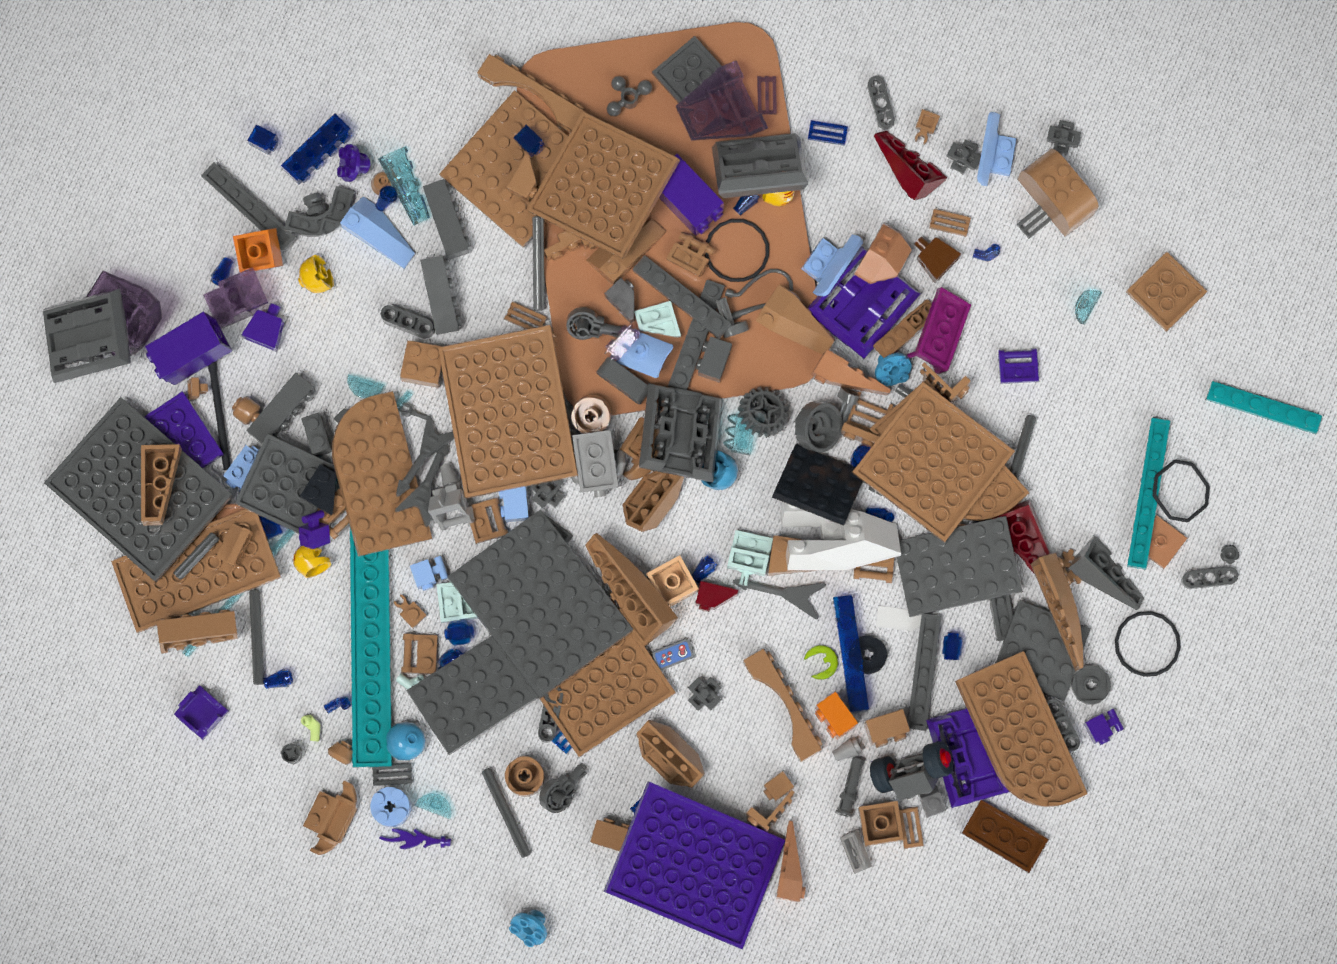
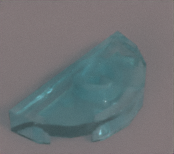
[1075,289,1102,325]
[347,374,385,399]
[414,793,452,820]

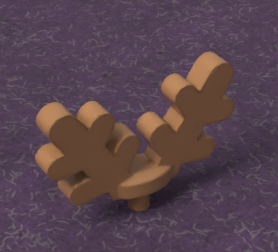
[1060,549,1082,584]

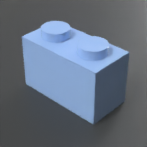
[499,487,529,522]

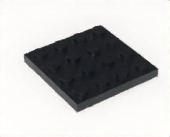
[772,444,863,526]

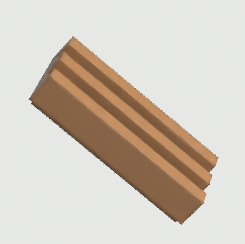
[929,209,971,237]
[504,302,547,330]
[899,807,924,849]

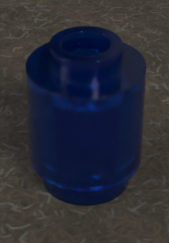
[942,632,963,661]

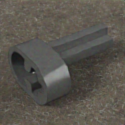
[715,297,749,338]
[837,386,860,427]

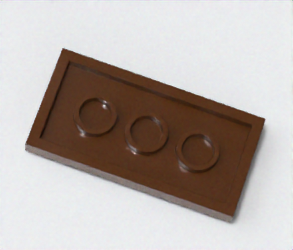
[961,800,1049,873]

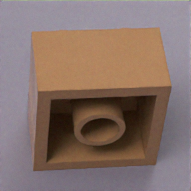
[400,340,442,388]
[864,709,910,748]
[858,801,904,847]

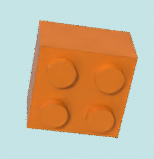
[233,228,283,274]
[815,692,858,740]

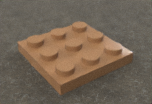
[1126,252,1208,332]

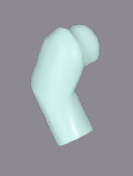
[396,673,425,689]

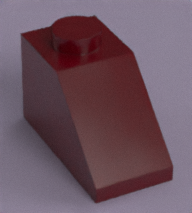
[695,581,738,612]

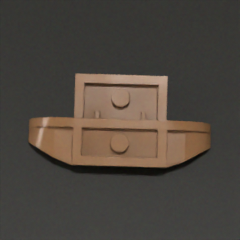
[620,417,658,480]
[303,781,357,855]

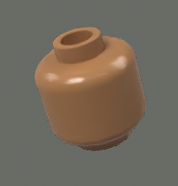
[232,397,261,425]

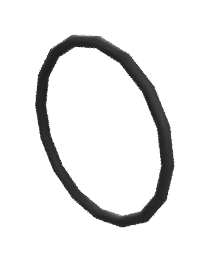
[705,219,769,282]
[1115,611,1181,677]

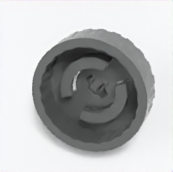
[794,401,842,453]

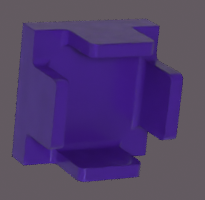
[174,685,229,740]

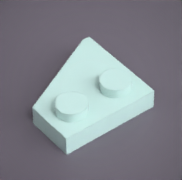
[634,301,681,338]

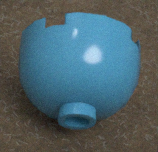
[701,451,738,491]
[386,722,426,761]

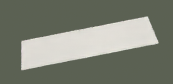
[876,606,942,631]

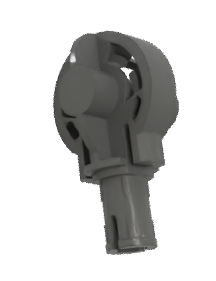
[566,307,621,340]
[539,765,587,813]

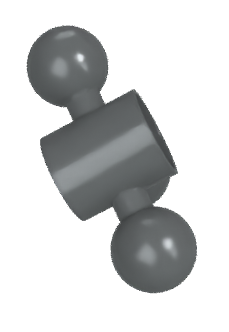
[606,76,652,116]

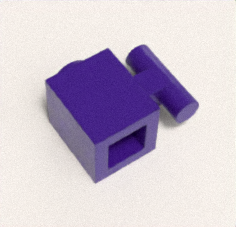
[299,510,330,549]
[1084,708,1124,746]

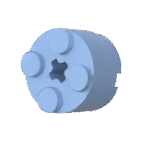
[370,787,411,827]

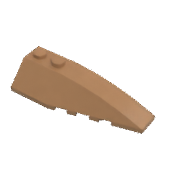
[585,533,678,646]
[1031,553,1083,671]

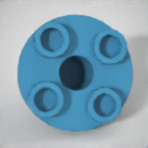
[875,353,911,387]
[509,910,547,947]

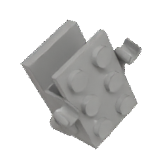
[571,430,626,497]

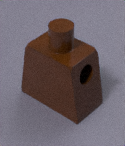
[914,236,961,283]

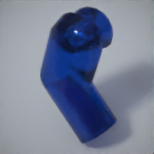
[323,696,351,714]

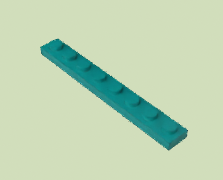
[1127,418,1170,570]

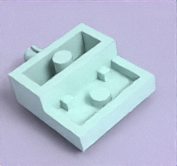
[727,530,773,586]
[437,582,478,623]

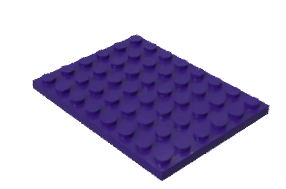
[603,781,785,950]

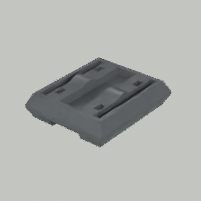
[712,133,808,198]
[43,289,131,383]
[639,383,722,482]

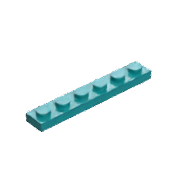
[1206,381,1322,435]

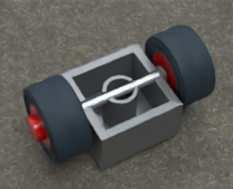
[870,741,953,800]

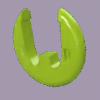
[804,645,838,680]

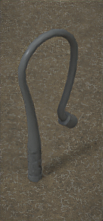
[725,269,793,320]

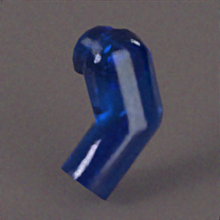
[972,243,1000,262]
[865,508,895,522]

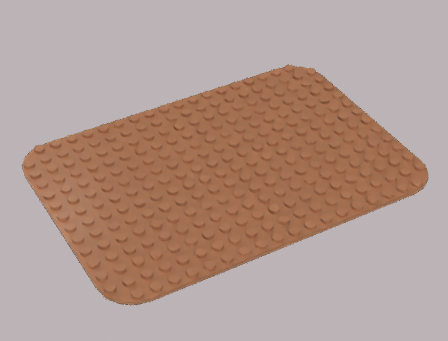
[517,22,822,416]

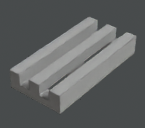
[840,830,872,874]

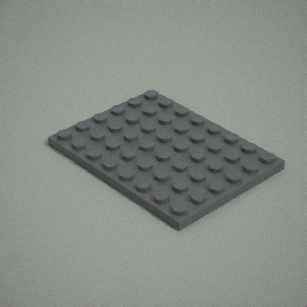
[44,397,234,583]
[447,509,633,699]

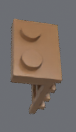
[920,362,971,403]
[841,391,893,448]
[746,790,795,832]

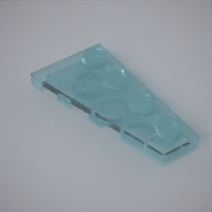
[378,146,430,226]

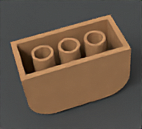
[1017,149,1099,237]

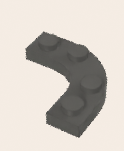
[284,186,354,237]

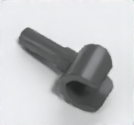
[400,403,427,420]

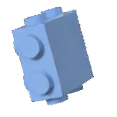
[223,445,258,489]

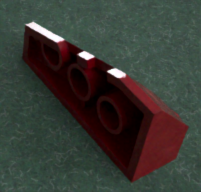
[874,131,947,200]
[993,499,1051,573]

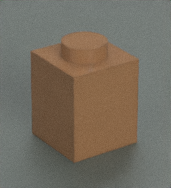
[763,771,794,802]

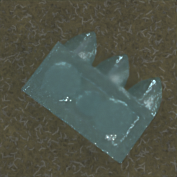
[723,414,756,455]

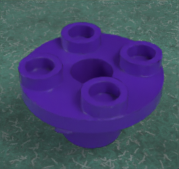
[337,144,371,182]

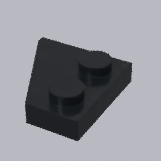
[300,464,336,516]

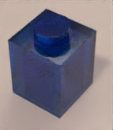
[247,124,279,155]
[513,124,545,158]

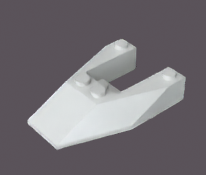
[780,502,901,570]

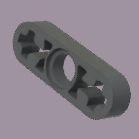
[867,76,895,130]
[1182,567,1238,589]

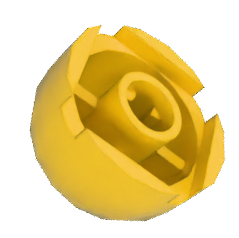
[298,254,334,293]

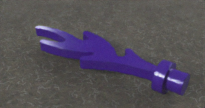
[379,829,451,849]

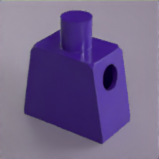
[242,303,284,352]

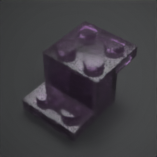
[203,267,268,329]

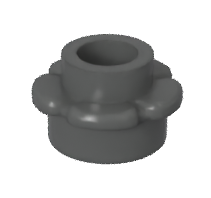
[1220,545,1239,564]

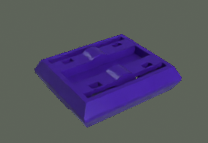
[808,246,920,359]
[926,709,1010,808]

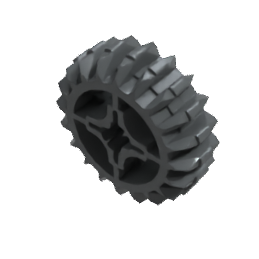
[738,387,789,438]

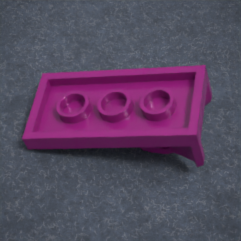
[907,287,971,374]

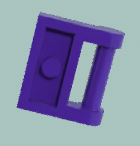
[998,348,1039,384]

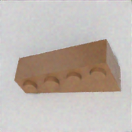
[157,610,238,654]

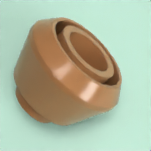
[371,171,397,197]
[328,741,353,765]

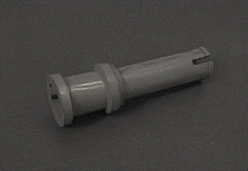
[835,757,864,818]

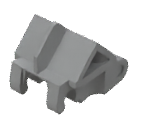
[428,482,475,530]

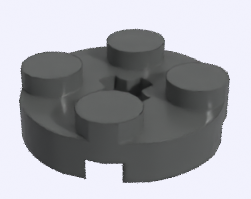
[1071,665,1111,705]

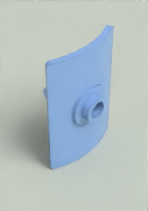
[612,328,673,378]

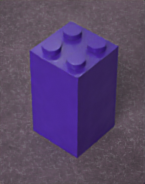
[659,154,724,236]
[145,311,232,385]

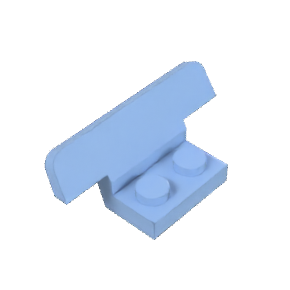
[977,112,1016,186]
[801,234,863,296]

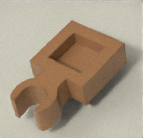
[915,109,940,145]
[394,595,427,629]

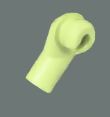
[301,715,320,742]

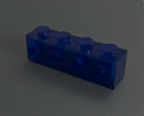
[281,113,352,185]

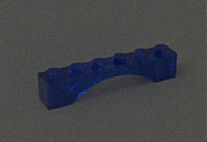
[832,595,869,714]

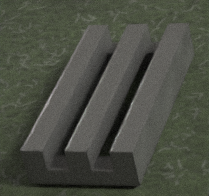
[1017,205,1052,239]
[372,764,412,786]

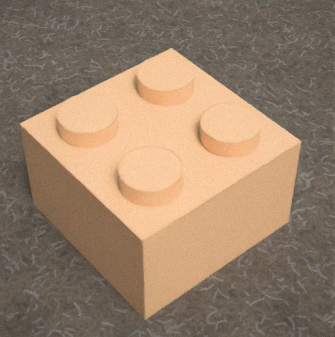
[646,555,699,607]

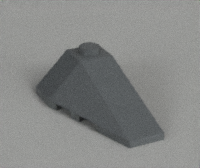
[1069,536,1144,610]

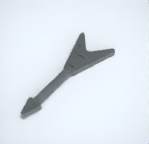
[396,416,454,497]
[395,444,448,527]
[733,578,826,620]

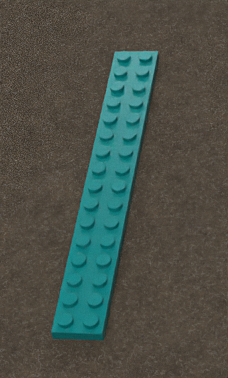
[350,528,392,768]

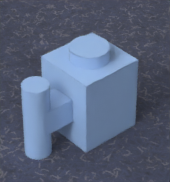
[410,556,448,591]

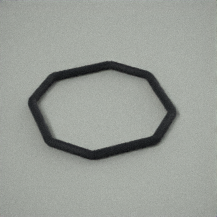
[1153,459,1210,523]

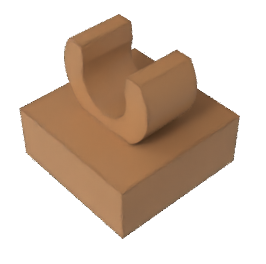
[187,377,208,400]

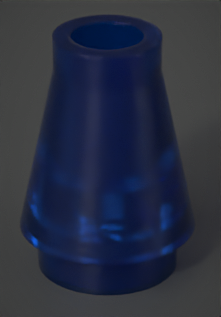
[375,186,397,211]
[733,195,760,216]
[210,257,233,287]
[691,555,718,583]
[263,668,293,689]

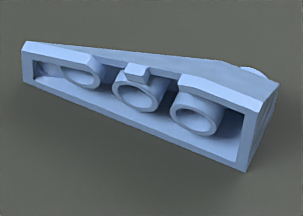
[340,197,415,269]

